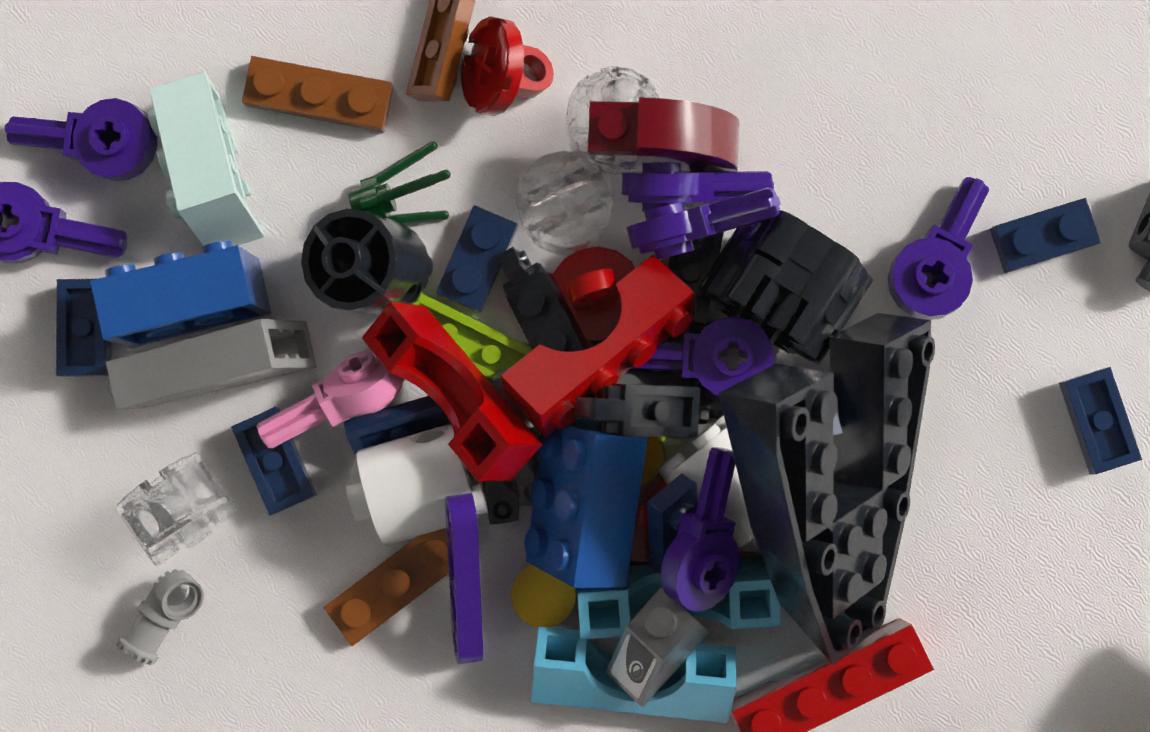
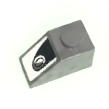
[606,588,710,707]

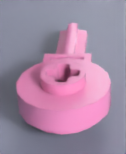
[257,349,405,448]

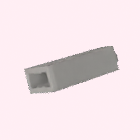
[106,319,317,410]

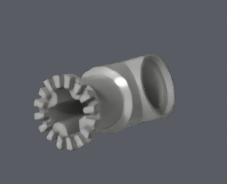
[115,569,204,665]

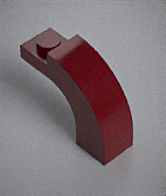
[588,97,739,172]

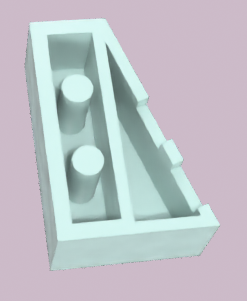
[147,71,264,246]

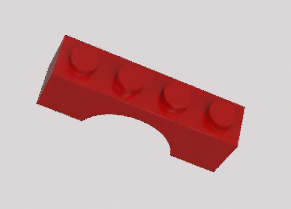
[501,255,694,438]
[362,301,543,482]
[731,618,934,732]

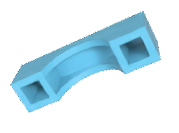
[577,557,781,639]
[531,626,736,723]

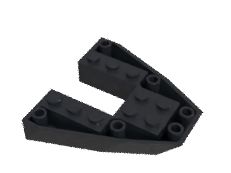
[718,313,935,665]

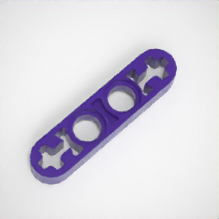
[445,493,483,664]

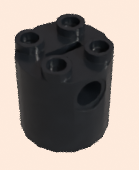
[301,209,433,315]

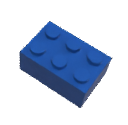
[90,241,272,347]
[524,419,648,588]

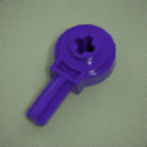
[4,98,158,181]
[622,162,774,212]
[887,177,989,320]
[0,182,127,263]
[626,188,781,260]
[630,316,774,398]
[661,447,740,612]

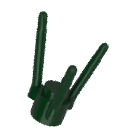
[348,141,451,224]

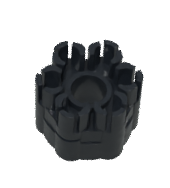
[698,210,873,365]

